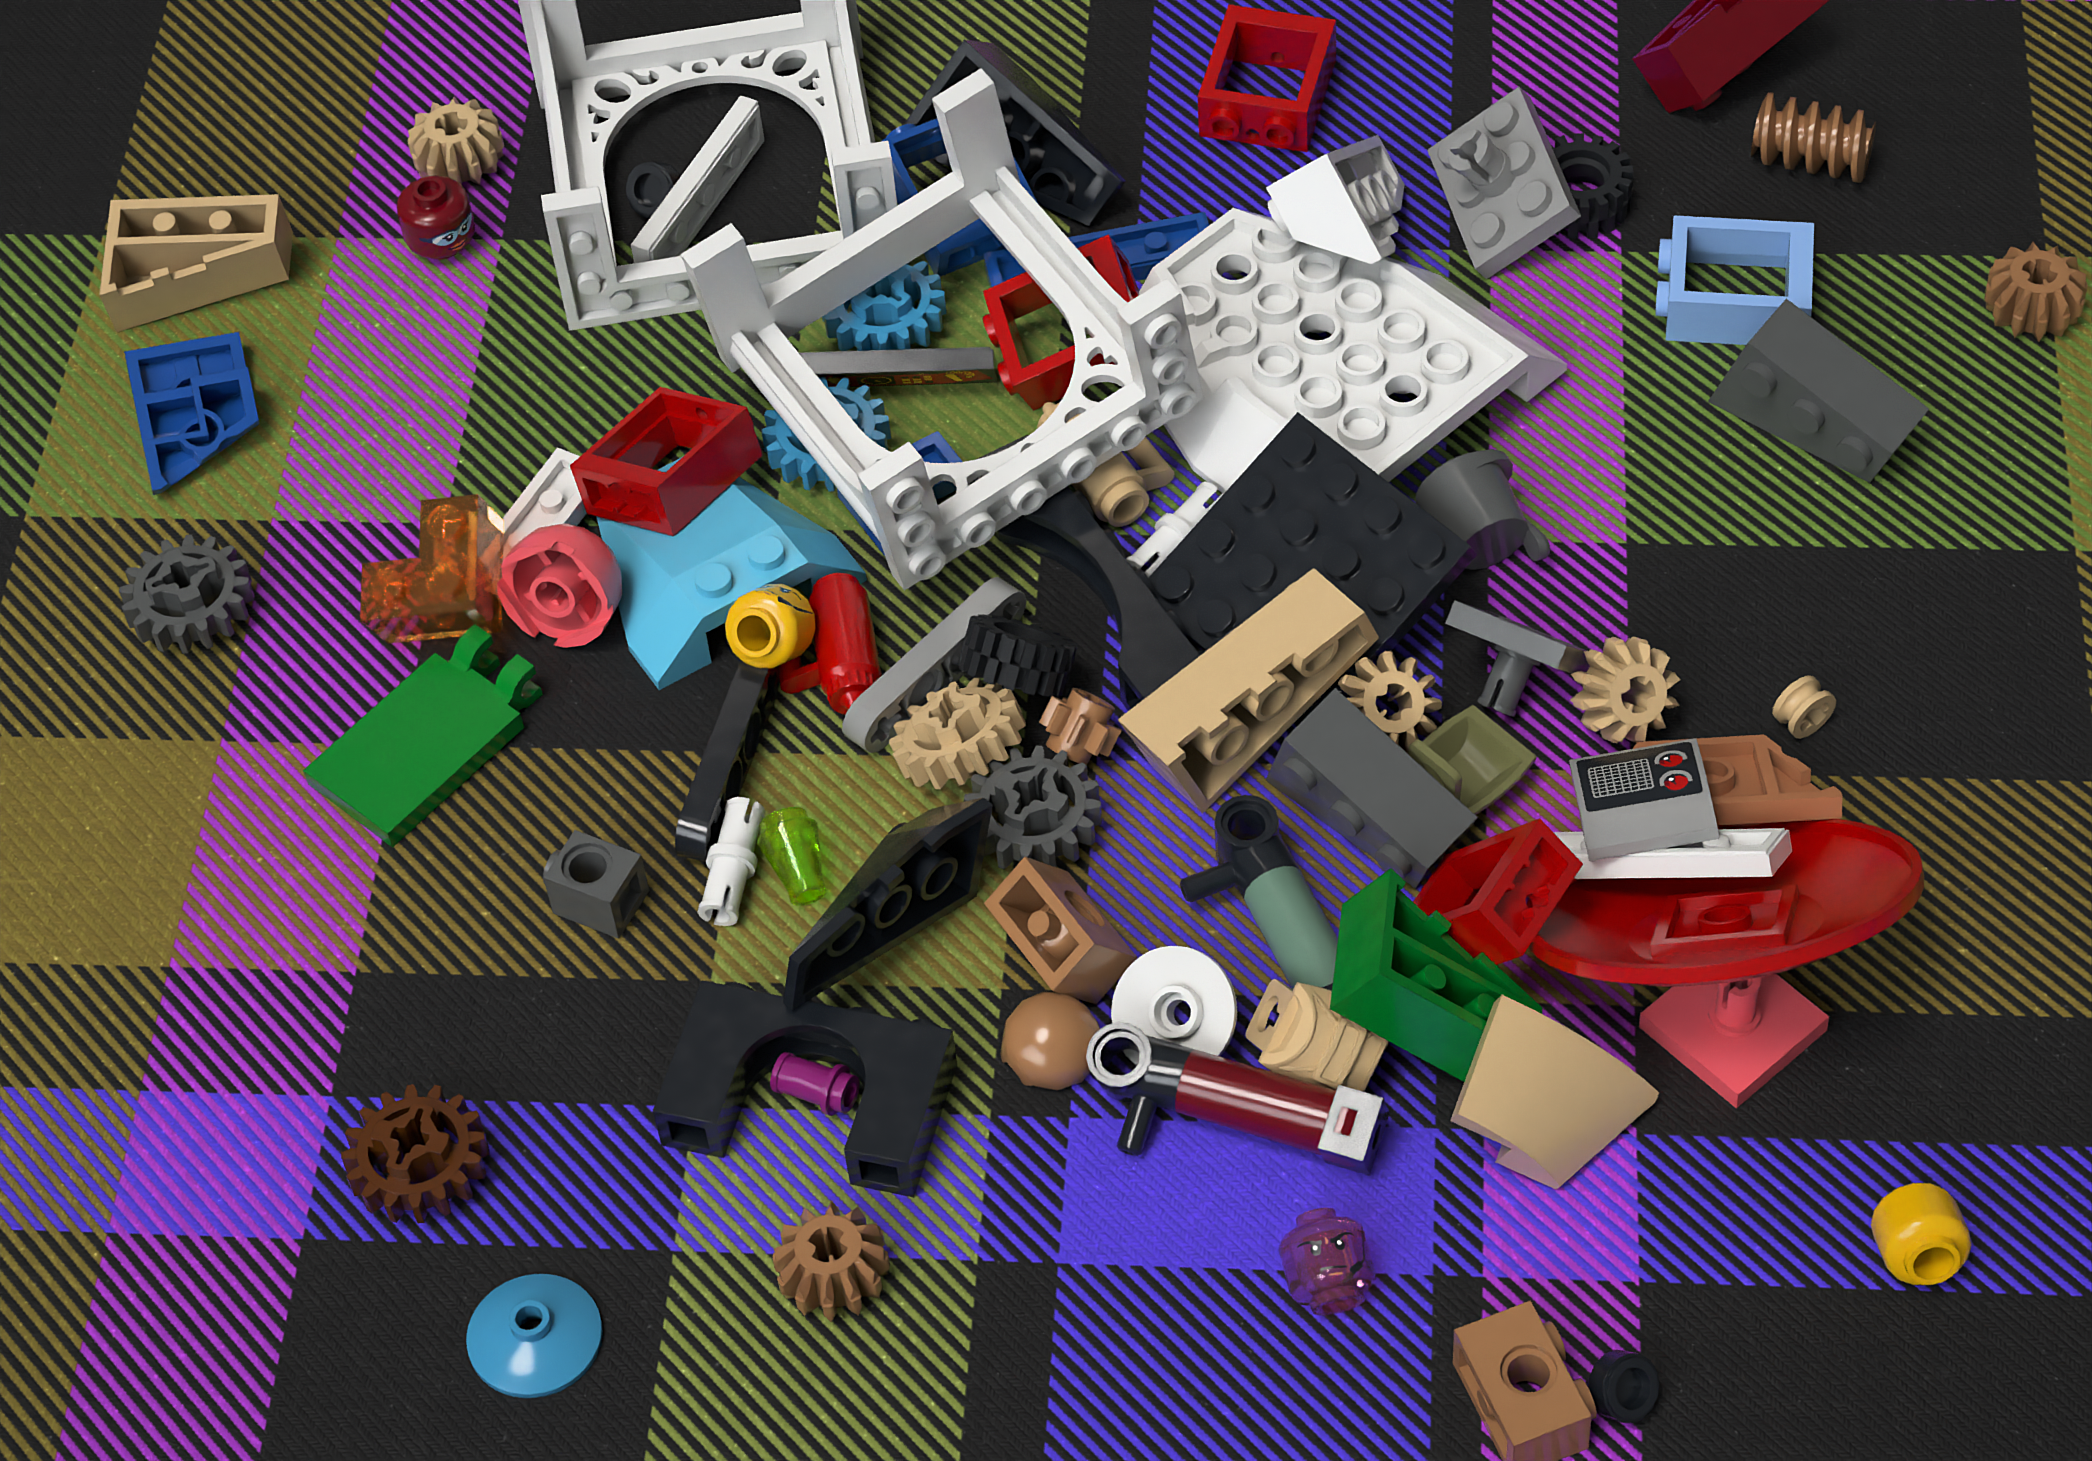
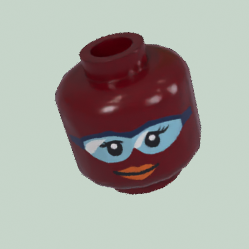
[397,175,475,260]

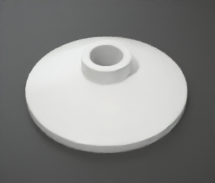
[1111,946,1237,1065]

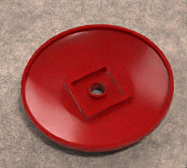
[1527,819,1924,986]

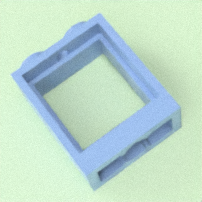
[1655,216,1814,345]

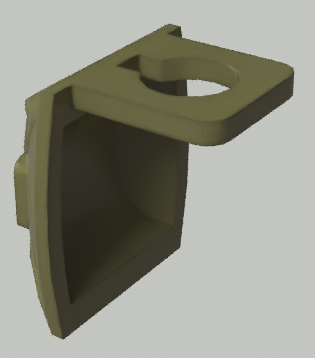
[1408,705,1537,815]

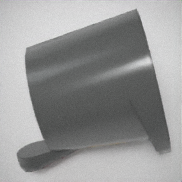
[1416,449,1550,570]

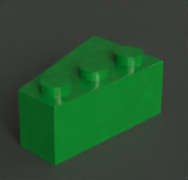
[1330,868,1543,1082]

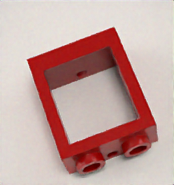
[1197,4,1336,152]
[983,234,1140,411]
[570,387,763,536]
[1413,818,1583,965]

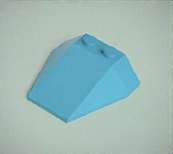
[596,457,867,690]

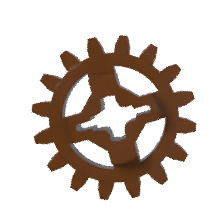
[341,1084,490,1224]

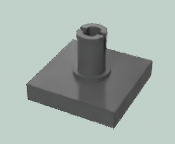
[1445,600,1590,717]

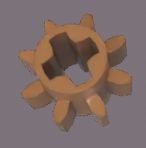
[1039,688,1122,765]

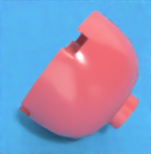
[497,523,622,648]

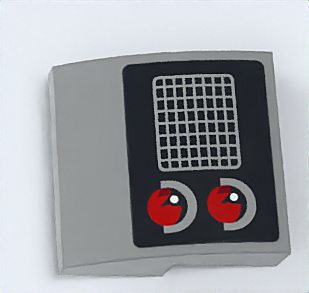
[1569,738,1719,861]

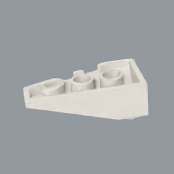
[1266,135,1405,264]

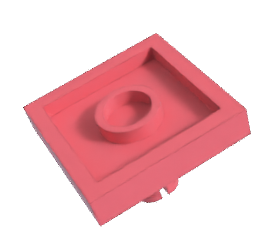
[1639,974,1829,1109]

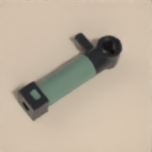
[1180,795,1338,991]

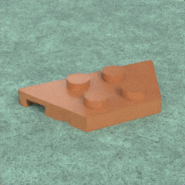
[1633,734,1842,828]

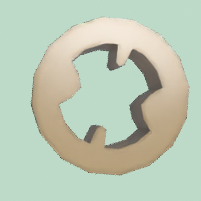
[1772,675,1837,739]

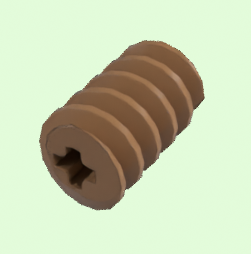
[1751,92,1877,183]

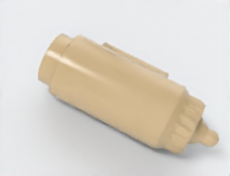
[1037,402,1175,527]

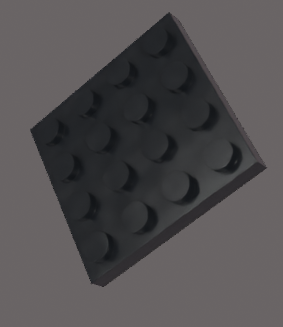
[1149,412,1477,727]

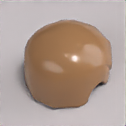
[1000,992,1100,1090]

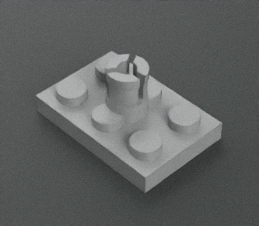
[1427,87,1581,279]

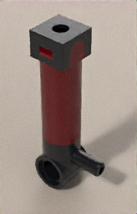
[1086,1022,1390,1176]

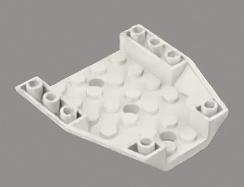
[1139,207,1567,493]

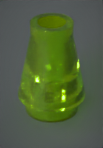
[757,807,827,906]

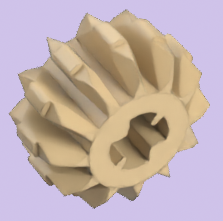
[408,96,504,185]
[1570,637,1681,743]
[1338,651,1442,753]

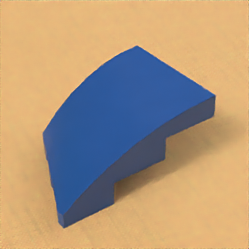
[124,332,259,495]

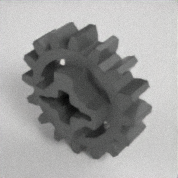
[119,535,255,654]
[964,746,1102,870]

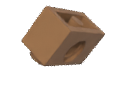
[984,857,1137,1004]
[1453,1300,1597,1461]

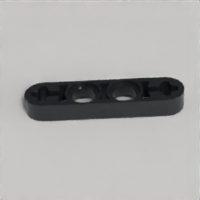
[675,661,780,861]

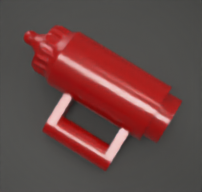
[779,573,882,715]

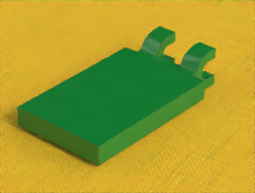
[303,624,543,848]

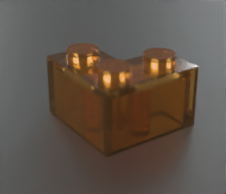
[360,494,504,644]

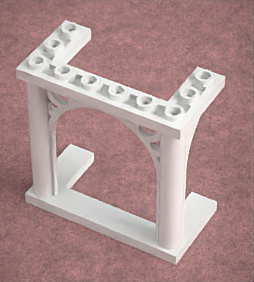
[518,0,897,331]
[681,68,1204,591]

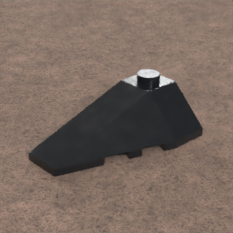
[903,40,1126,225]
[783,797,993,1010]

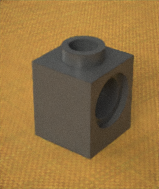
[543,830,650,939]

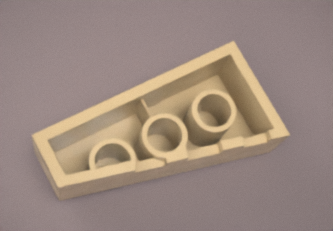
[1118,568,1379,814]

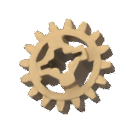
[889,678,1026,789]

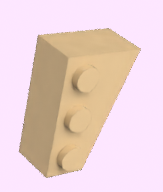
[99,194,293,332]

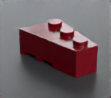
[1632,0,1829,113]

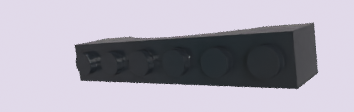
[969,435,1206,711]

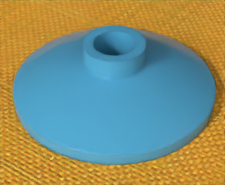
[466,1274,603,1398]

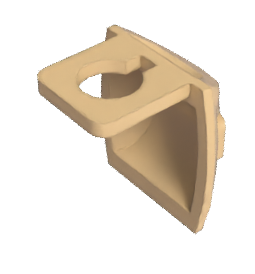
[1246,979,1389,1092]

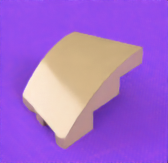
[1450,995,1659,1190]

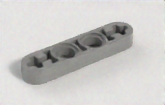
[842,577,1026,753]

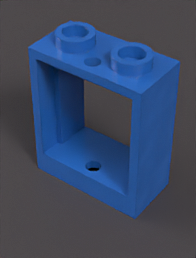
[882,118,1038,277]

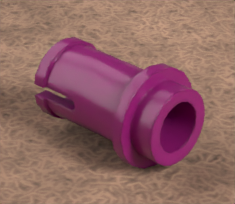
[770,1052,859,1116]

